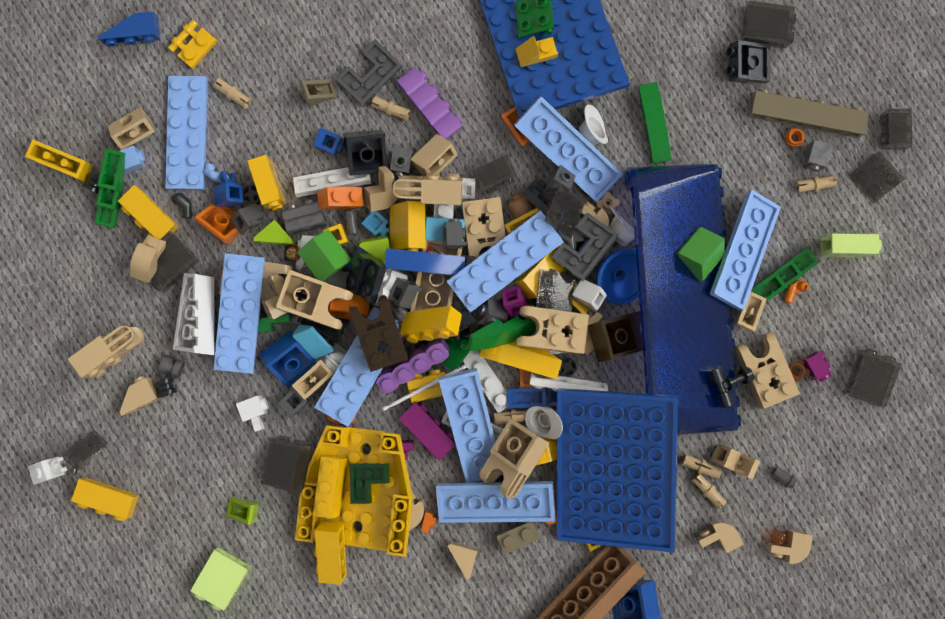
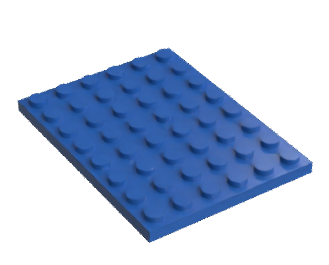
[479,0,630,118]
[557,388,678,553]

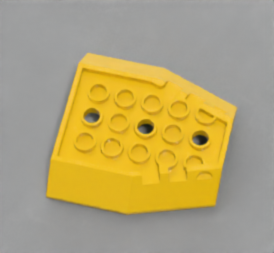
[295,425,413,557]

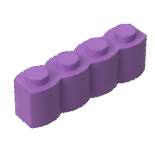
[397,67,462,140]
[376,338,449,394]

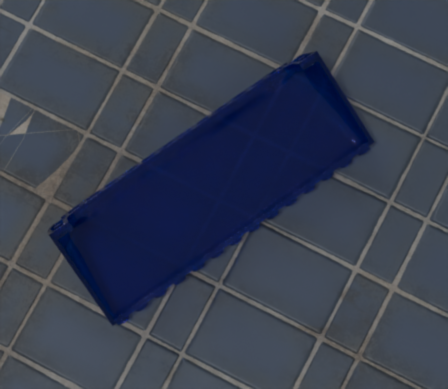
[624,164,741,435]

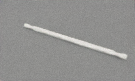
[383,365,467,411]

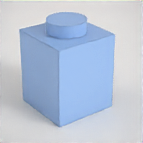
[120,146,146,174]

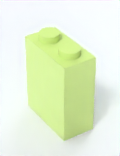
[820,234,882,258]
[190,547,251,611]

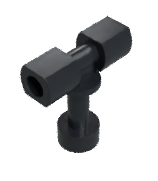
[707,366,754,408]

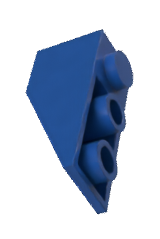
[98,12,160,47]

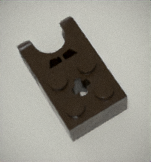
[349,295,408,372]
[588,309,657,363]

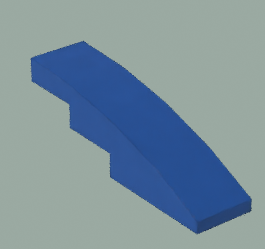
[385,249,465,275]
[507,387,557,408]

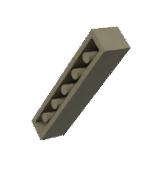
[748,89,869,138]

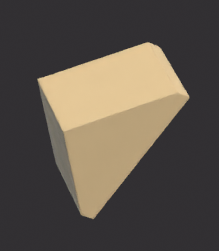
[735,292,767,333]
[292,360,334,400]
[447,541,477,580]

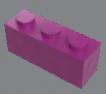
[399,402,456,460]

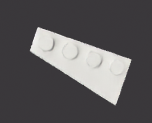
[173,273,214,355]

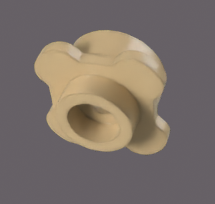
[597,192,620,215]

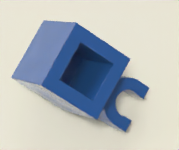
[214,171,243,208]

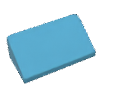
[425,216,465,241]
[292,325,334,359]

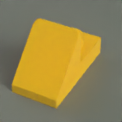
[516,36,558,67]

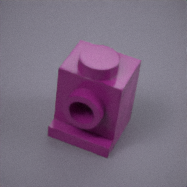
[502,285,528,318]
[802,351,831,382]

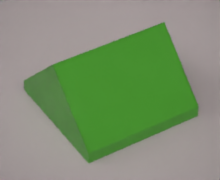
[676,227,725,282]
[297,229,352,282]

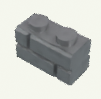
[282,199,326,235]

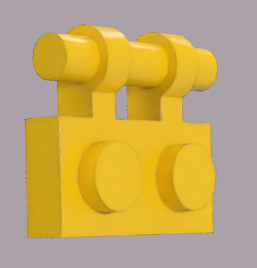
[168,19,218,69]

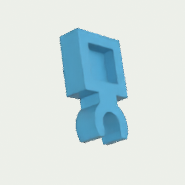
[361,211,390,236]

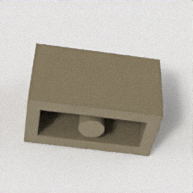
[496,522,540,555]

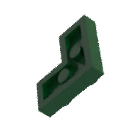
[350,463,390,504]

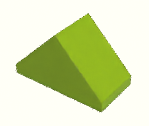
[253,220,295,246]
[358,235,390,264]
[226,497,259,525]

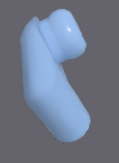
[203,163,229,183]

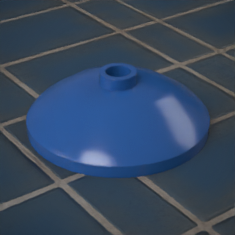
[596,248,650,305]

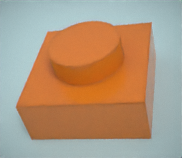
[519,369,535,388]
[421,510,436,533]

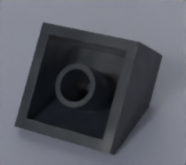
[343,130,387,176]

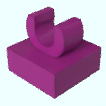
[402,440,414,460]

